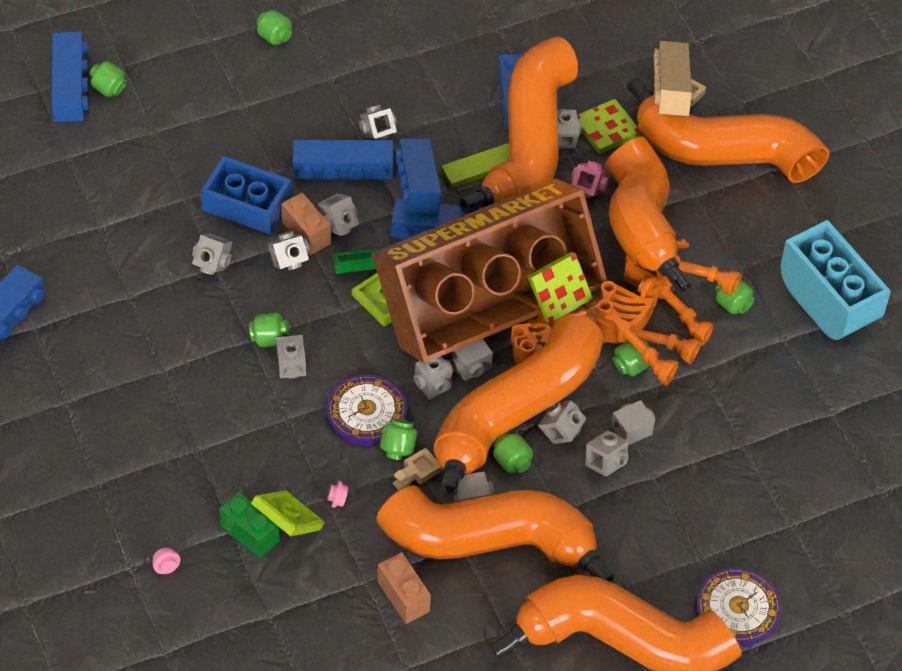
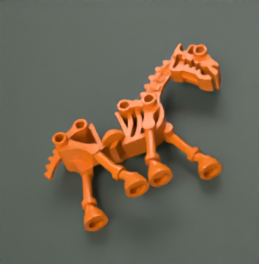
[511,238,742,386]

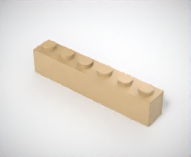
[653,41,692,116]

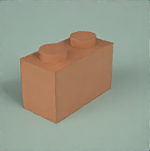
[281,193,331,255]
[378,553,431,624]

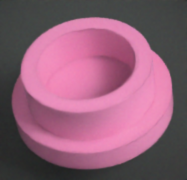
[327,480,348,508]
[152,548,180,574]

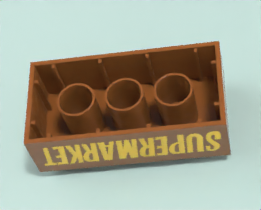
[371,179,607,363]

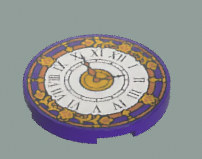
[327,375,407,446]
[696,568,781,647]

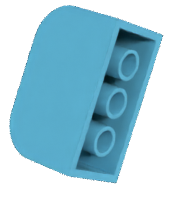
[781,220,891,340]

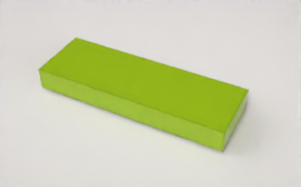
[441,143,509,189]

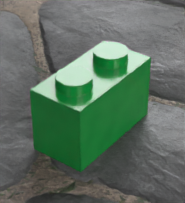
[219,492,280,558]

